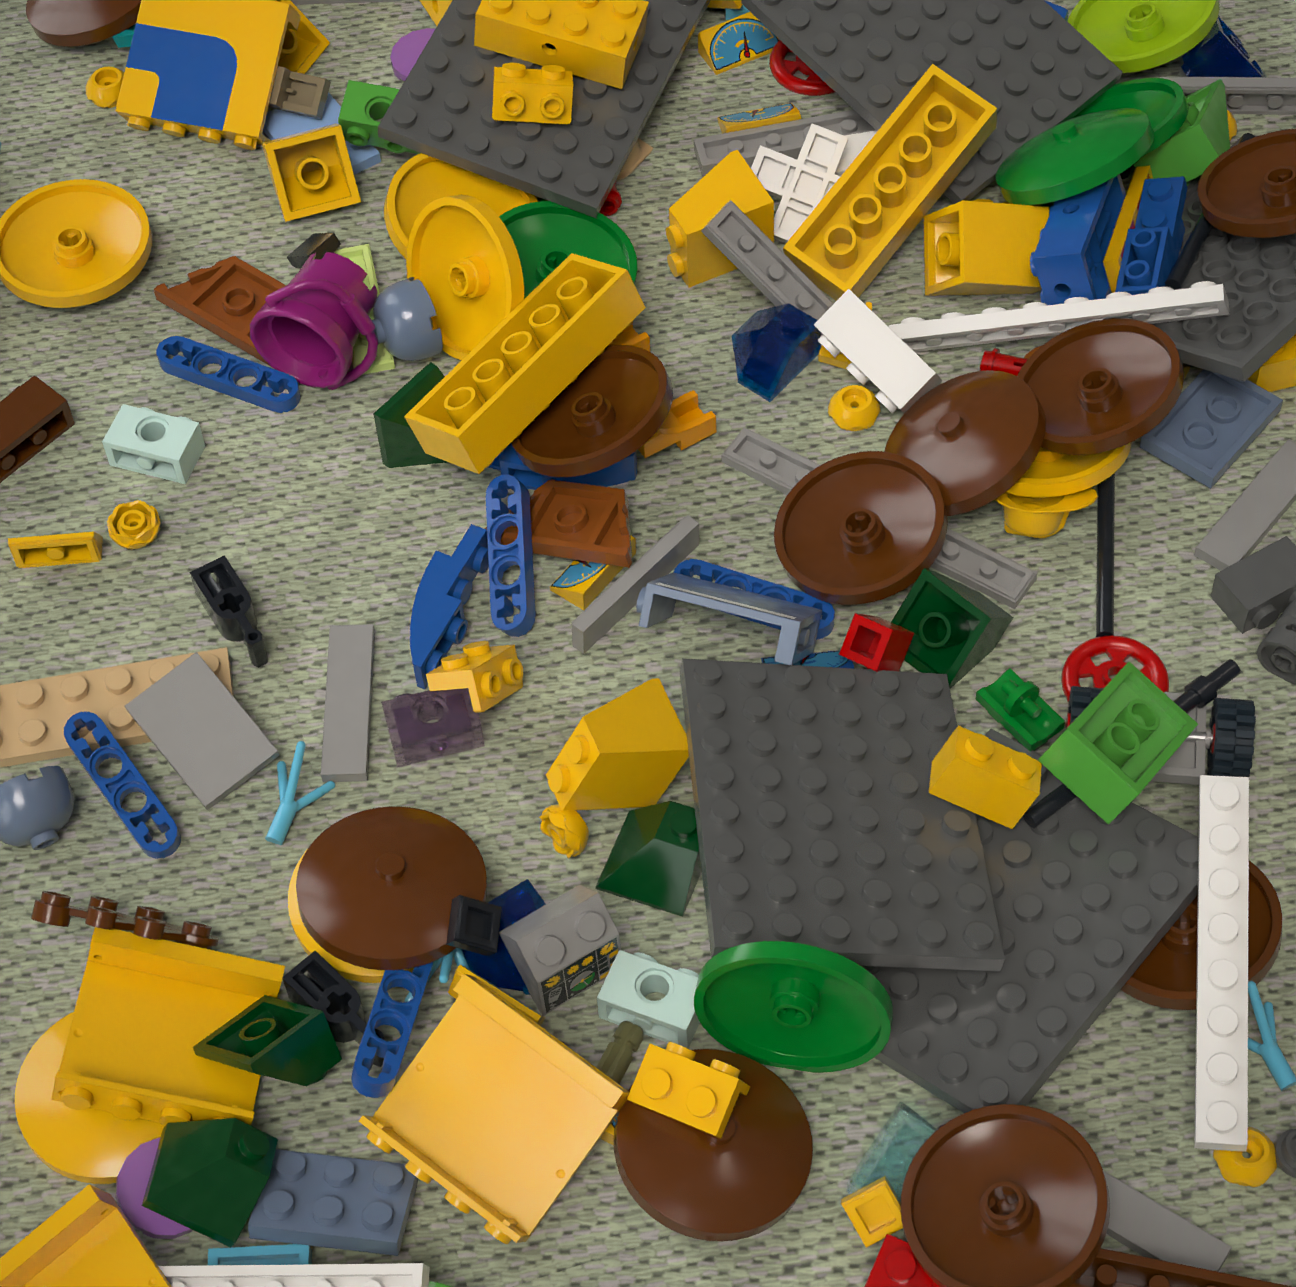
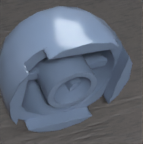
[372,277,443,361]
[0,766,74,850]

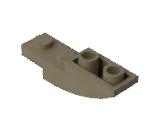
[268,66,331,119]

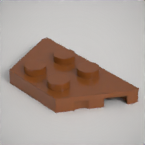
[154,256,287,366]
[484,479,632,568]

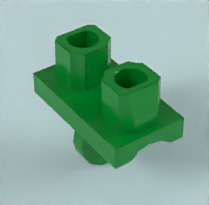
[975,668,1065,752]

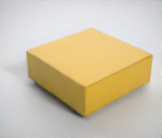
[841,1176,903,1248]

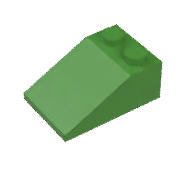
[1133,79,1230,186]
[1038,662,1198,825]

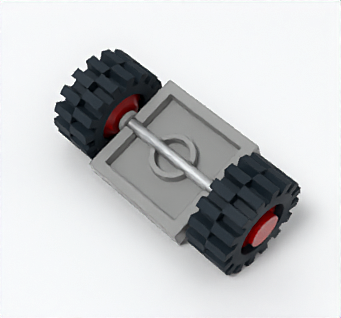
[1065,686,1256,785]

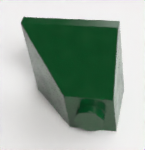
[373,362,447,468]
[891,568,1014,689]
[596,801,702,917]
[193,995,342,1087]
[142,1118,278,1248]

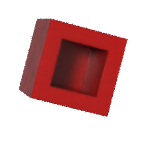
[839,613,914,672]

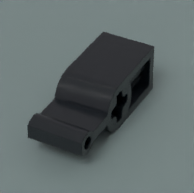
[190,555,268,668]
[282,951,385,1067]

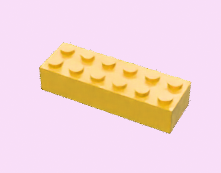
[783,64,997,301]
[404,253,646,474]

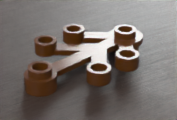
[31,891,219,950]

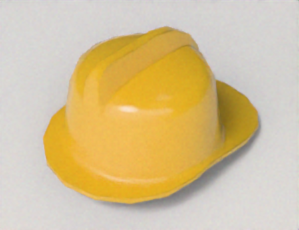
[995,488,1098,538]

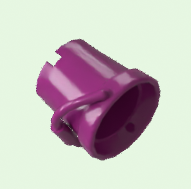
[250,252,378,390]

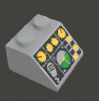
[499,885,621,1016]

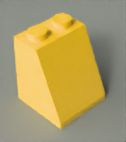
[666,150,774,288]
[924,200,1049,296]
[546,678,689,811]

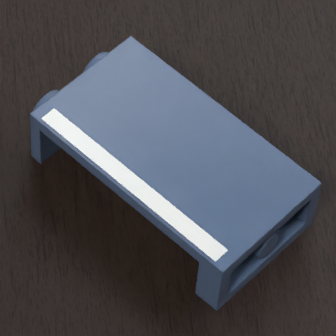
[636,572,822,666]

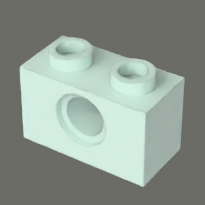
[102,404,206,484]
[597,950,700,1048]

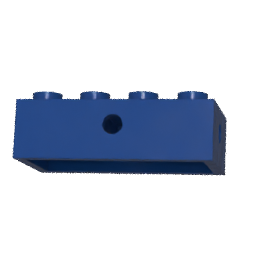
[1030,174,1126,305]

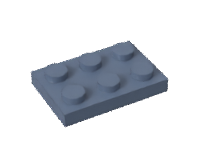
[1140,369,1283,489]
[248,1149,418,1256]

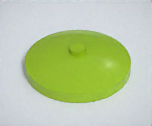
[1067,0,1220,73]

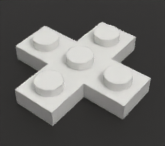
[751,123,849,243]

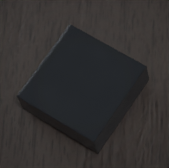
[287,233,341,269]
[446,895,502,956]

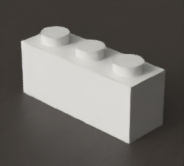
[814,289,942,414]

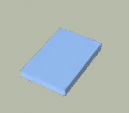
[263,92,381,175]

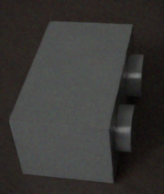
[1211,536,1296,634]

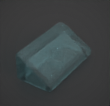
[846,1102,937,1202]

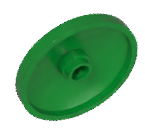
[1072,78,1189,156]
[996,108,1155,205]
[499,201,637,299]
[694,941,893,1073]

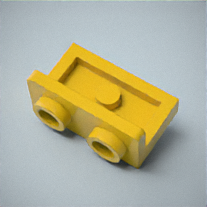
[492,63,573,124]
[426,641,523,713]
[627,1041,750,1139]

